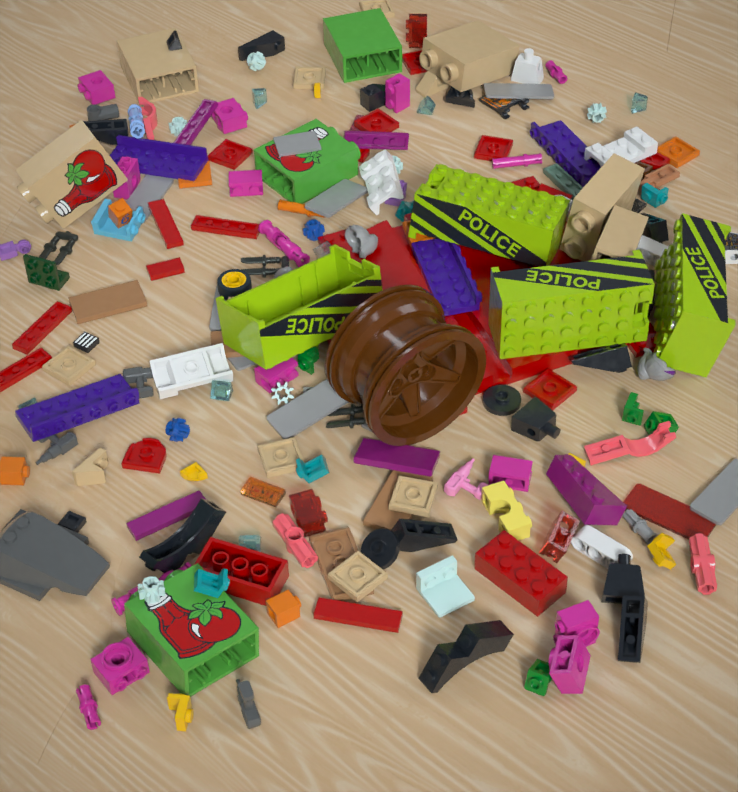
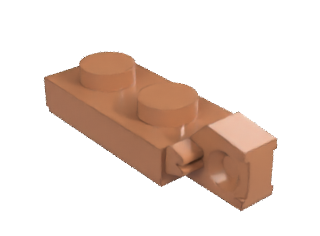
[638,164,680,192]

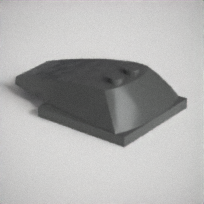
[0,509,110,601]

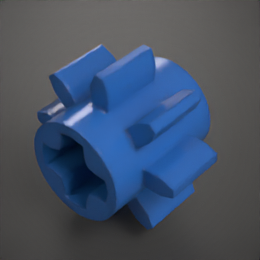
[303,219,325,241]
[165,418,190,442]

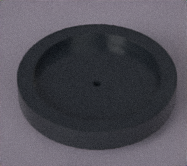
[483,385,521,416]
[361,528,400,569]

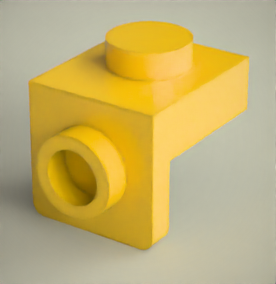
[647,533,676,570]
[167,693,194,732]

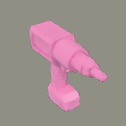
[444,458,488,500]

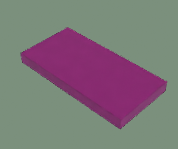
[354,438,440,477]

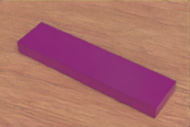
[174,99,218,145]
[344,131,409,150]
[126,490,206,541]

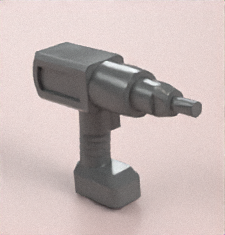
[123,367,154,398]
[35,432,78,465]
[236,679,261,729]

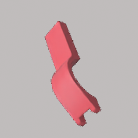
[138,96,158,140]
[584,421,676,465]

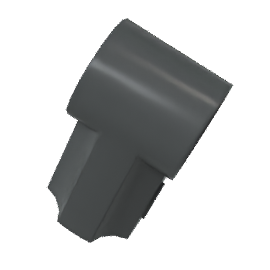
[87,104,120,121]

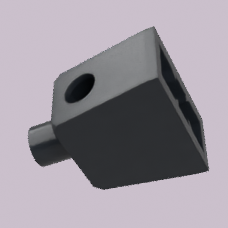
[511,397,561,441]
[601,554,645,604]

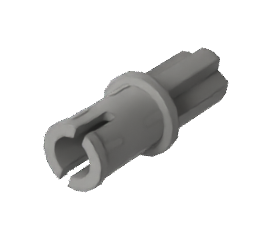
[623,509,657,544]

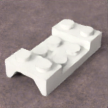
[584,127,658,167]
[359,149,404,215]
[150,343,233,399]

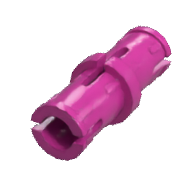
[545,60,568,84]
[76,685,101,730]

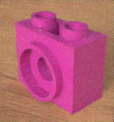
[77,70,116,105]
[211,98,248,134]
[113,156,141,199]
[553,600,600,647]
[549,635,591,694]
[90,637,150,695]

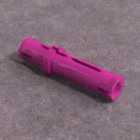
[492,153,543,169]

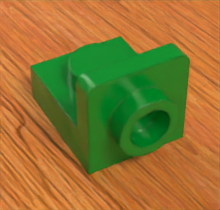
[298,345,319,375]
[622,392,644,426]
[644,411,679,435]
[524,659,552,696]

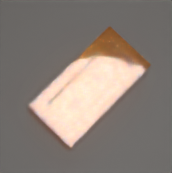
[240,477,286,508]

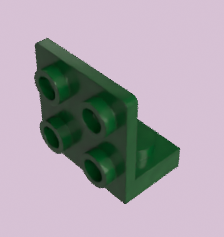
[23,254,70,291]

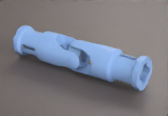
[128,104,145,139]

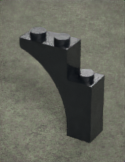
[139,498,226,573]
[418,620,514,693]

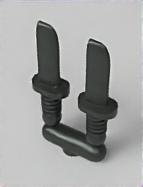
[39,231,78,265]
[241,255,289,278]
[326,404,367,428]

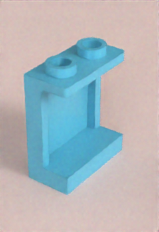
[91,199,146,242]

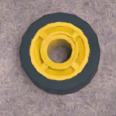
[217,269,252,300]

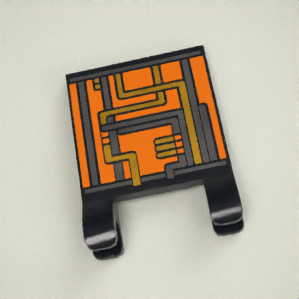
[479,96,529,119]

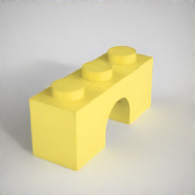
[481,481,532,540]

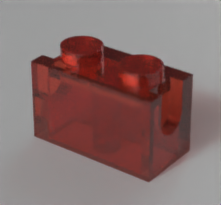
[406,14,427,48]
[289,489,328,537]
[539,511,580,563]

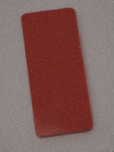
[623,484,716,540]

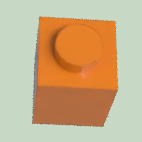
[108,198,132,229]
[0,456,30,486]
[266,589,301,628]

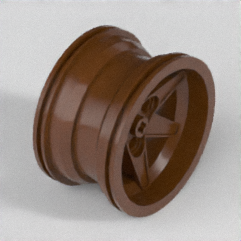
[325,285,486,446]

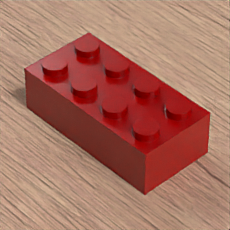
[475,530,568,617]
[194,537,289,606]

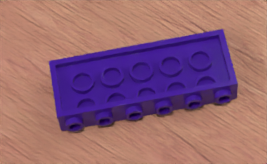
[530,120,601,187]
[109,135,208,181]
[411,238,482,316]
[15,374,139,442]

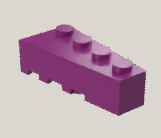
[546,454,627,525]

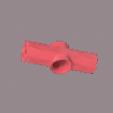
[272,513,318,568]
[689,533,717,595]

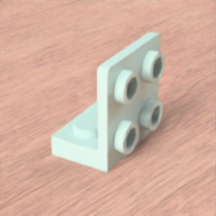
[416,555,475,618]

